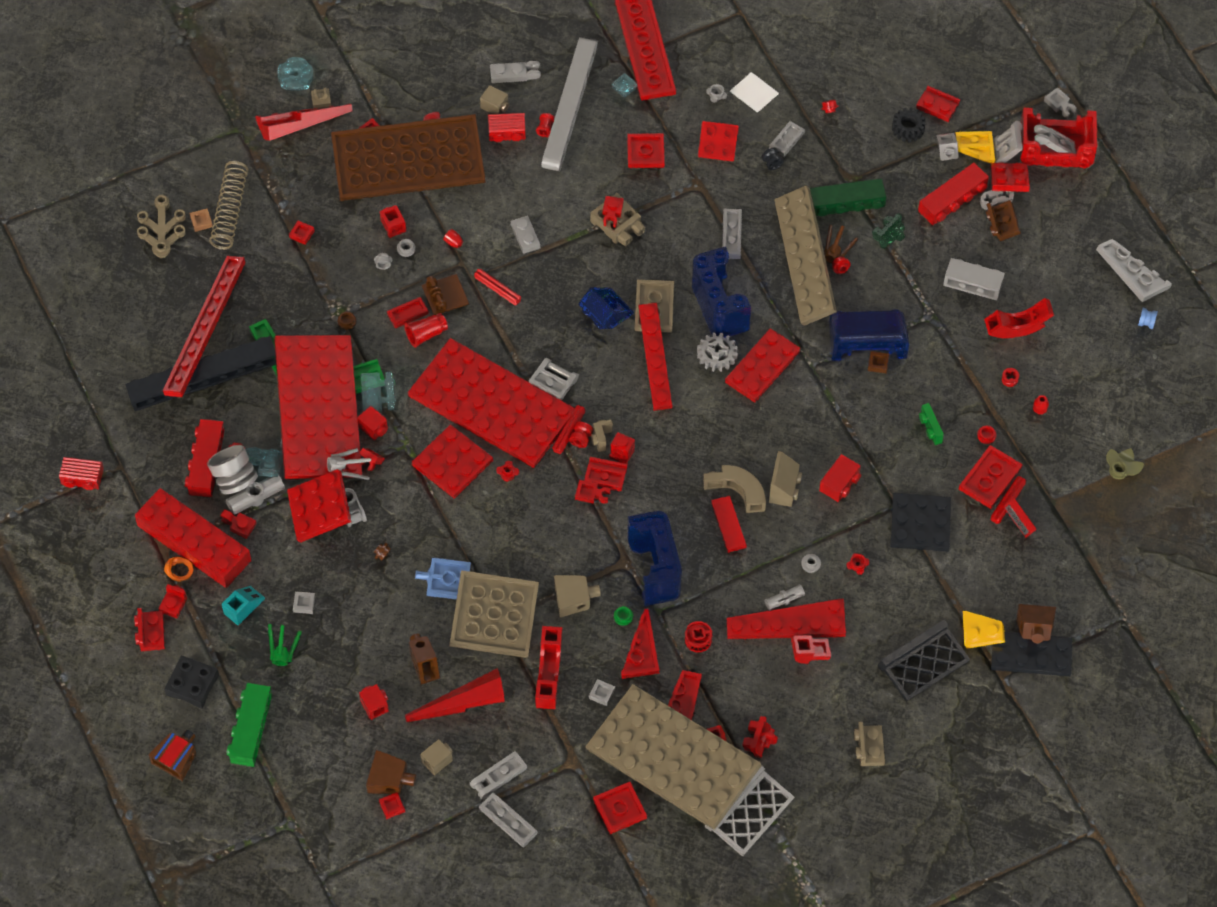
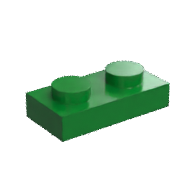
[919,403,944,445]

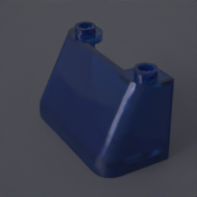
[829,310,909,361]

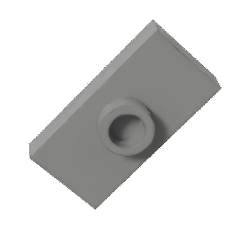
[769,121,805,157]

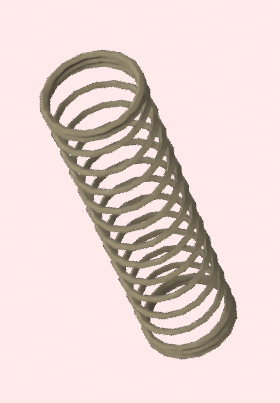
[209,161,249,250]

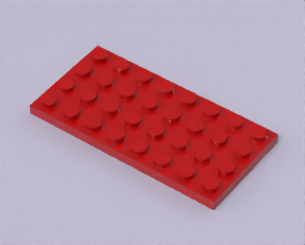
[274,335,362,479]
[408,338,575,468]

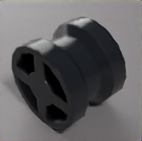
[761,147,784,170]

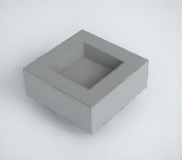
[293,591,315,614]
[589,679,615,706]

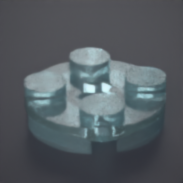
[277,57,314,91]

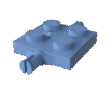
[415,558,471,599]

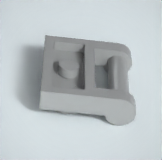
[993,121,1023,163]
[529,357,579,401]

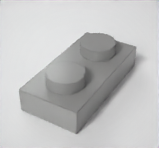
[511,216,540,254]

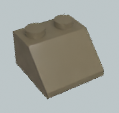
[769,451,802,507]

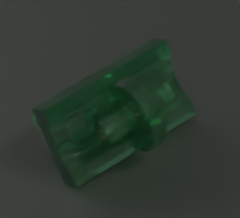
[872,213,905,249]

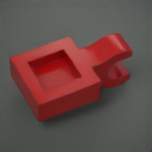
[220,509,257,539]

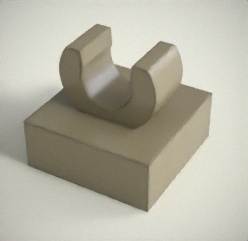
[311,88,331,109]

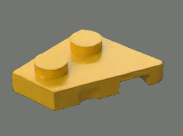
[963,611,1005,649]

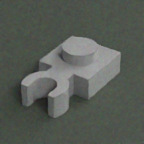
[1044,88,1076,118]

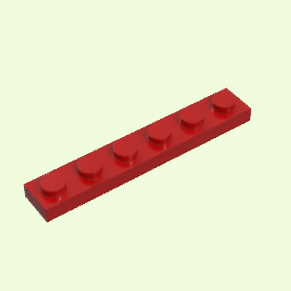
[638,303,672,411]

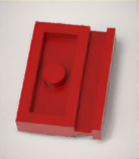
[916,86,960,122]
[584,457,628,491]

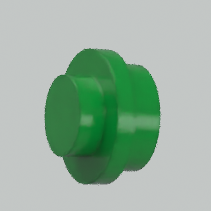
[614,606,633,626]

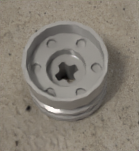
[207,445,258,494]

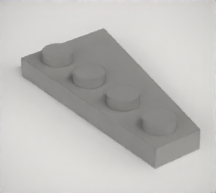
[1096,239,1172,302]

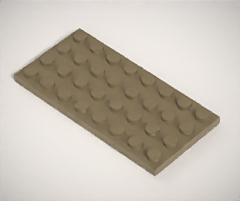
[585,684,762,830]

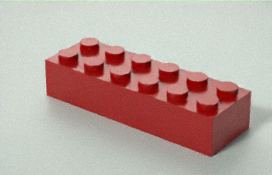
[135,488,252,588]

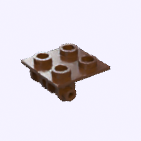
[422,274,469,315]

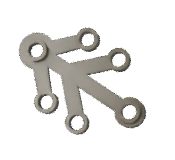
[137,195,186,258]

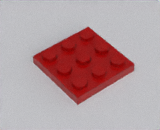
[412,424,493,499]
[287,469,352,543]

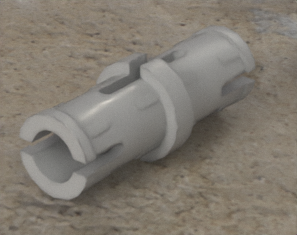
[764,584,805,611]

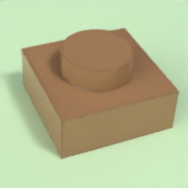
[190,209,213,232]

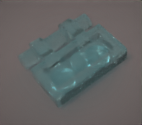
[360,372,397,412]

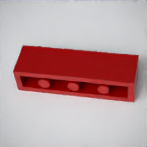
[918,163,989,225]
[185,419,225,497]

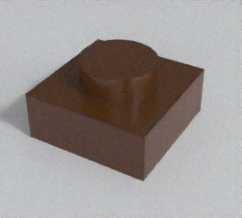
[868,351,889,373]

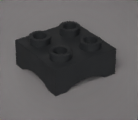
[164,655,219,709]

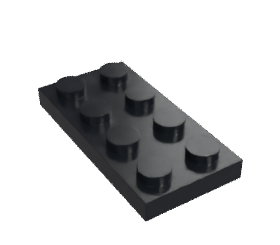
[991,632,1072,677]

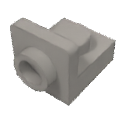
[936,133,959,161]

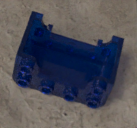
[692,246,751,338]
[627,511,682,606]

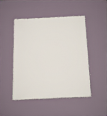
[730,72,779,113]

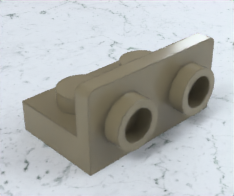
[854,722,885,766]

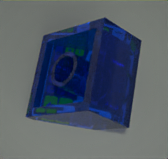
[578,287,634,329]

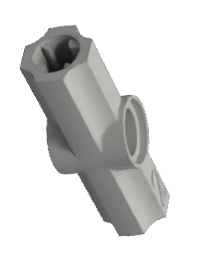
[226,474,285,515]

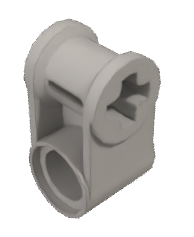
[345,488,367,528]

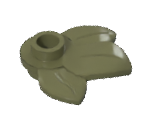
[1106,448,1144,480]

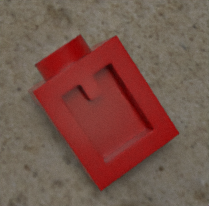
[158,584,187,619]

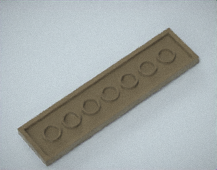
[774,185,837,326]

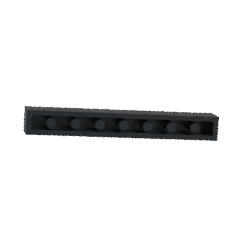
[125,336,276,411]

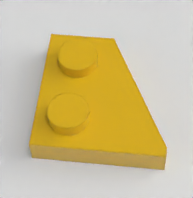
[955,131,995,164]

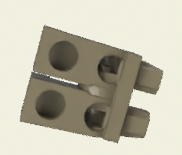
[590,193,645,247]

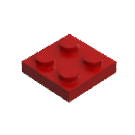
[627,133,665,168]
[990,162,1030,192]
[593,782,647,834]

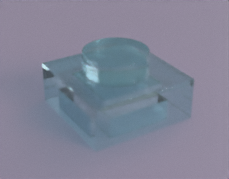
[612,73,637,98]

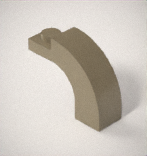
[703,465,766,513]

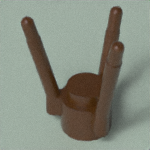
[824,225,858,263]

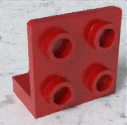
[698,121,739,161]

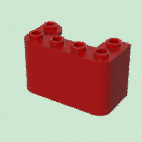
[1021,108,1097,168]

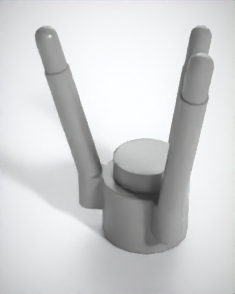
[327,448,371,480]

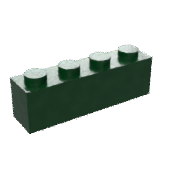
[810,179,886,216]

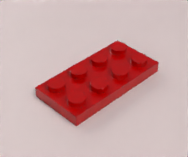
[725,328,801,403]

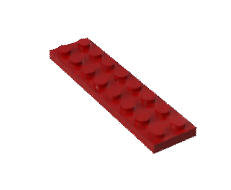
[614,0,676,101]

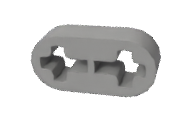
[980,190,1014,210]

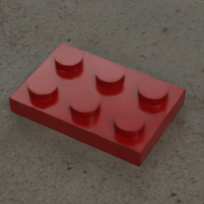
[959,445,1023,509]

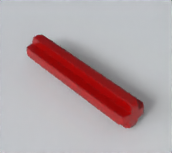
[474,269,521,305]
[552,405,586,454]
[990,476,1026,524]

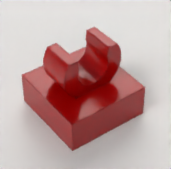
[359,448,385,471]

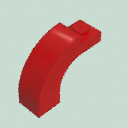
[984,298,1054,338]

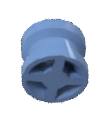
[1138,308,1158,329]

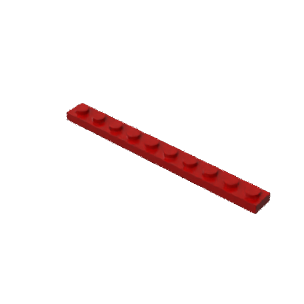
[163,256,246,397]

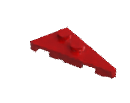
[621,609,659,679]

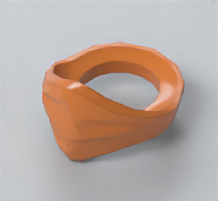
[164,557,194,582]

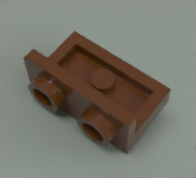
[986,200,1021,241]

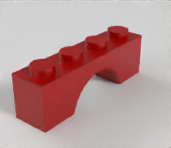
[535,626,562,709]

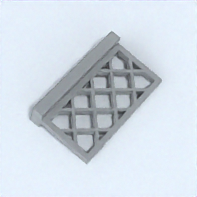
[704,766,795,857]

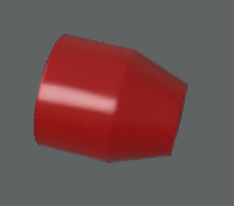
[443,229,463,248]
[1033,395,1049,414]

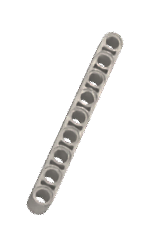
[542,37,598,171]

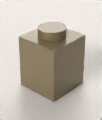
[480,85,509,114]
[420,739,453,776]

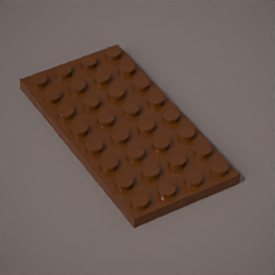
[331,114,485,201]

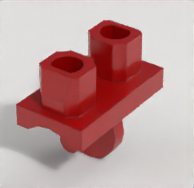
[742,716,778,758]

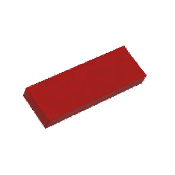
[711,496,746,553]

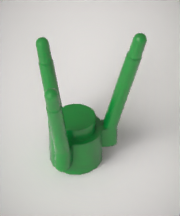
[268,624,302,666]

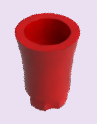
[404,313,448,348]

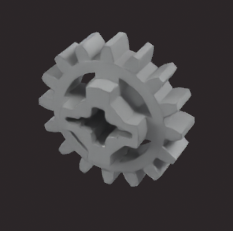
[697,333,738,372]

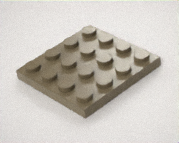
[449,570,539,658]

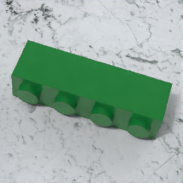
[227,683,272,767]

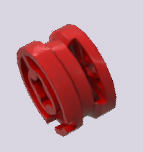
[685,621,712,653]

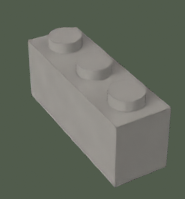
[943,258,1005,301]

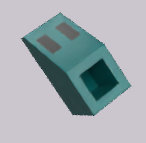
[222,586,265,625]

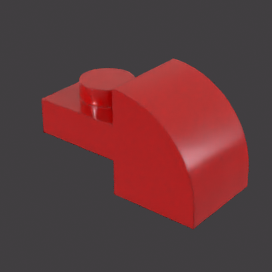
[791,635,831,664]

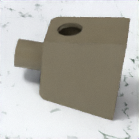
[554,575,601,617]

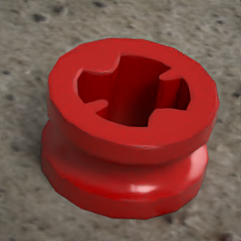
[1002,368,1019,387]

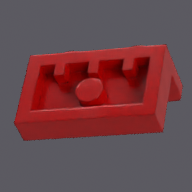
[134,608,165,652]

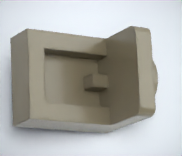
[591,420,613,452]

